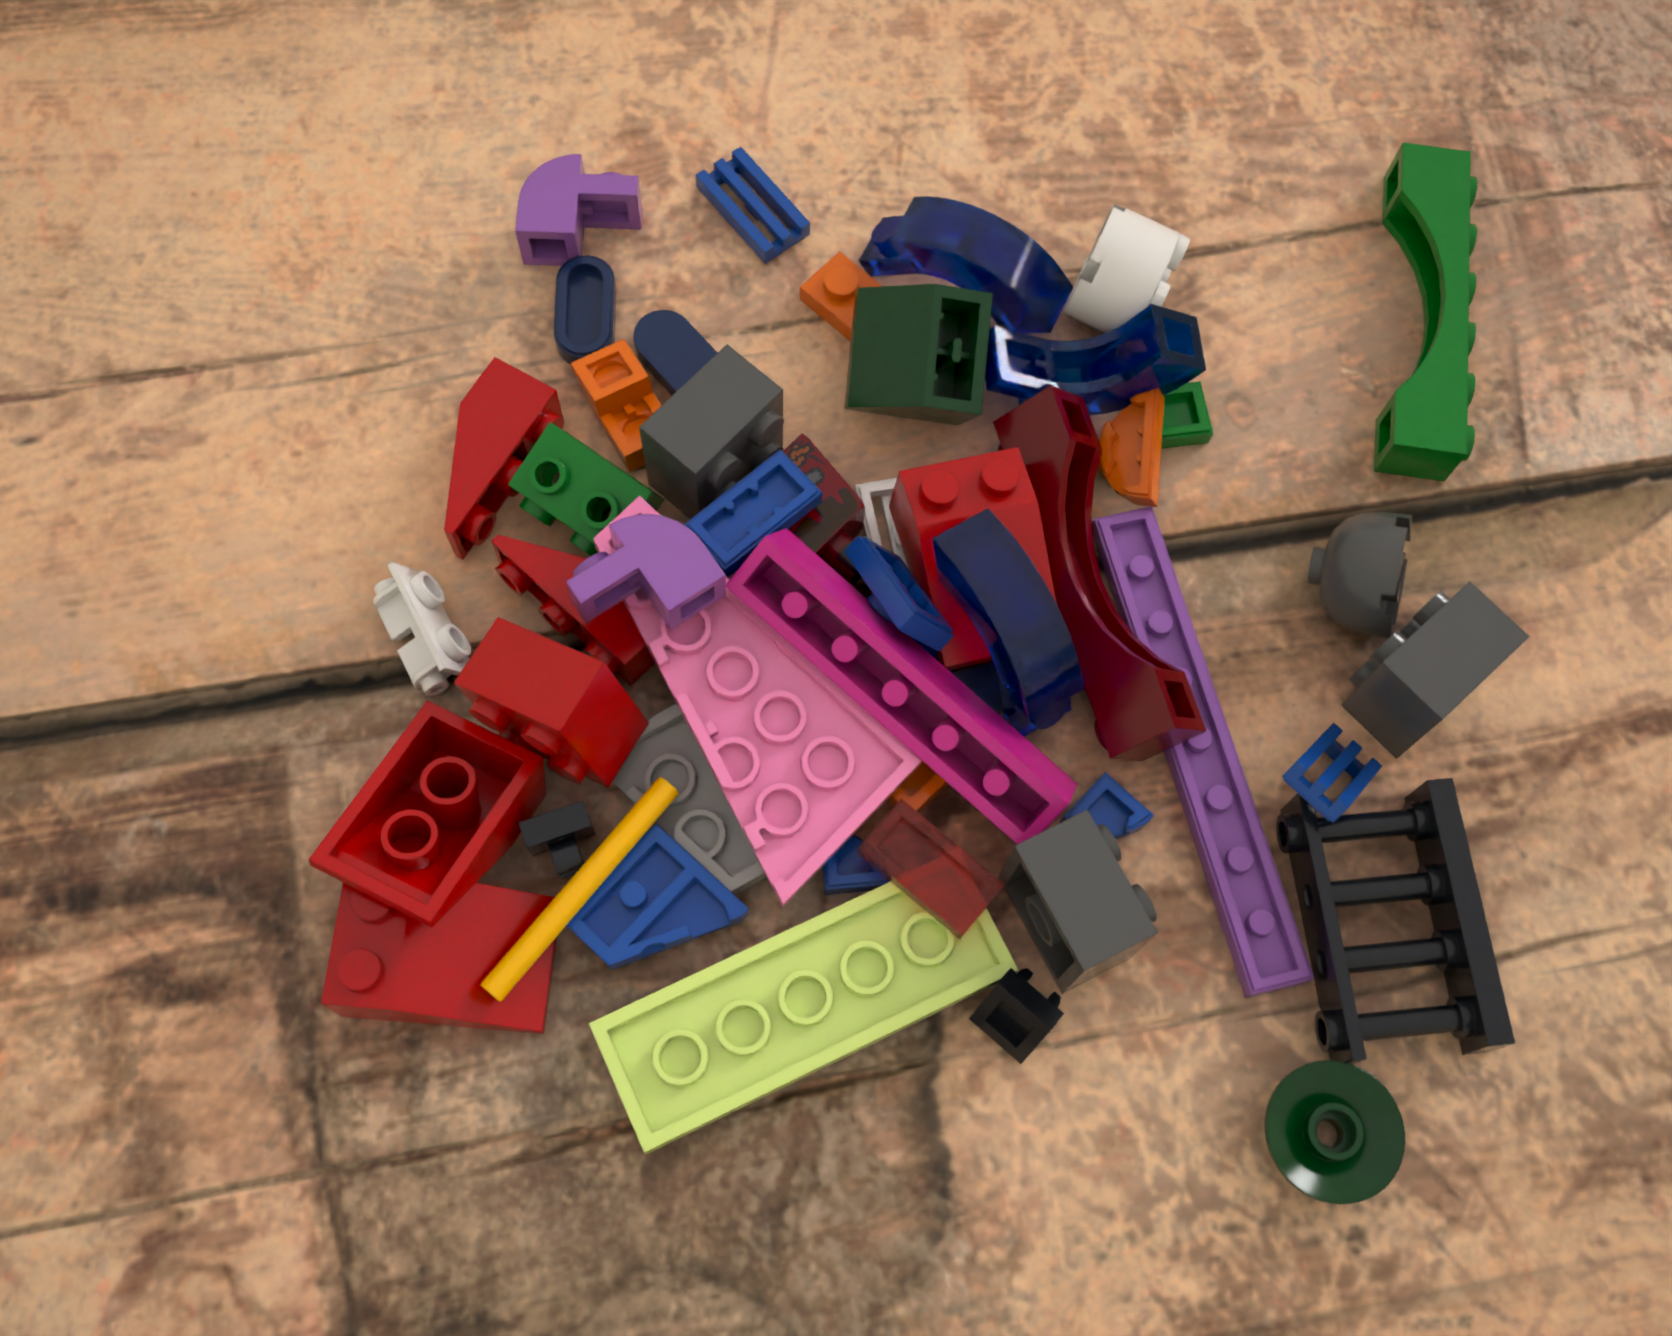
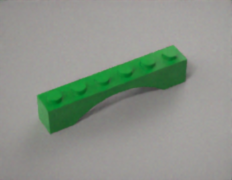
[1374,142,1478,482]

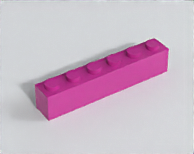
[726,528,1078,844]

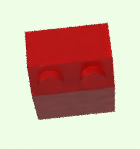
[889,447,1063,671]
[308,700,546,928]
[321,882,557,1034]

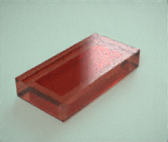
[857,799,1005,940]

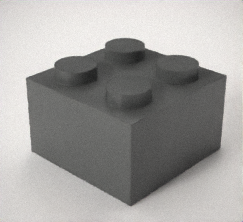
[639,344,784,519]
[1341,581,1530,759]
[998,809,1158,994]

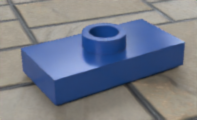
[684,449,823,577]
[844,535,954,651]

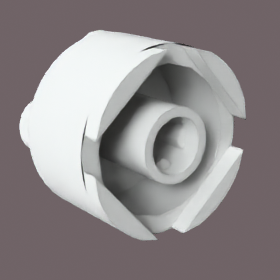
[1063,204,1190,347]

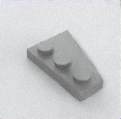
[613,704,767,895]

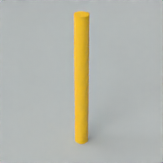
[480,777,679,1003]

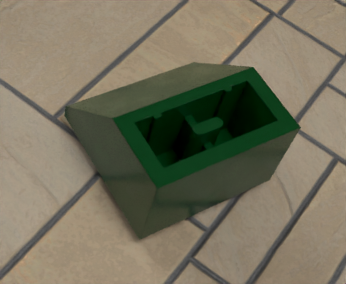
[844,284,993,425]

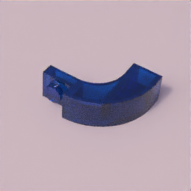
[858,196,1074,334]
[985,304,1206,416]
[932,508,1084,737]

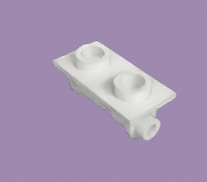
[373,562,471,697]

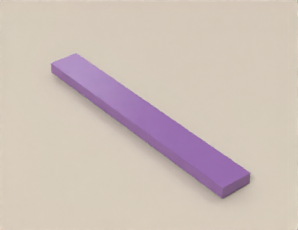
[1092,506,1314,999]

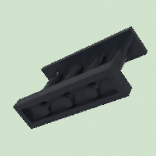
[1276,778,1515,1065]

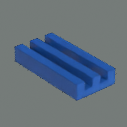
[695,146,810,264]
[1282,723,1382,823]

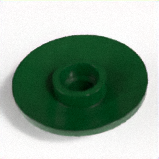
[1264,1060,1405,1204]

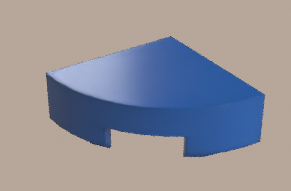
[1060,772,1154,839]
[822,835,890,895]

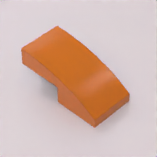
[571,339,662,472]

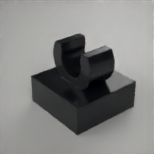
[518,800,596,879]
[969,968,1064,1064]

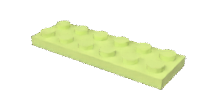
[589,850,1018,1155]

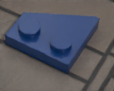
[566,823,749,970]

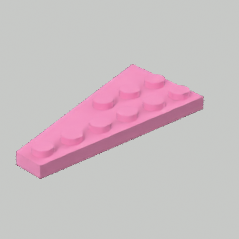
[593,496,922,908]

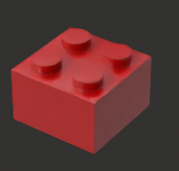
[454,617,649,788]

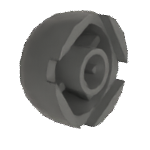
[1308,512,1412,639]

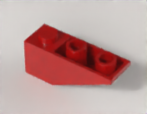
[444,357,564,560]
[491,535,655,686]

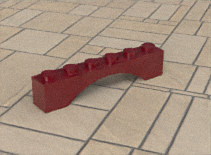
[993,385,1206,761]

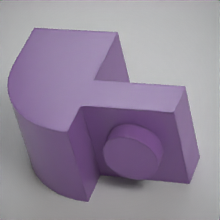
[515,154,643,266]
[566,514,726,630]

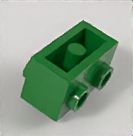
[508,422,665,556]

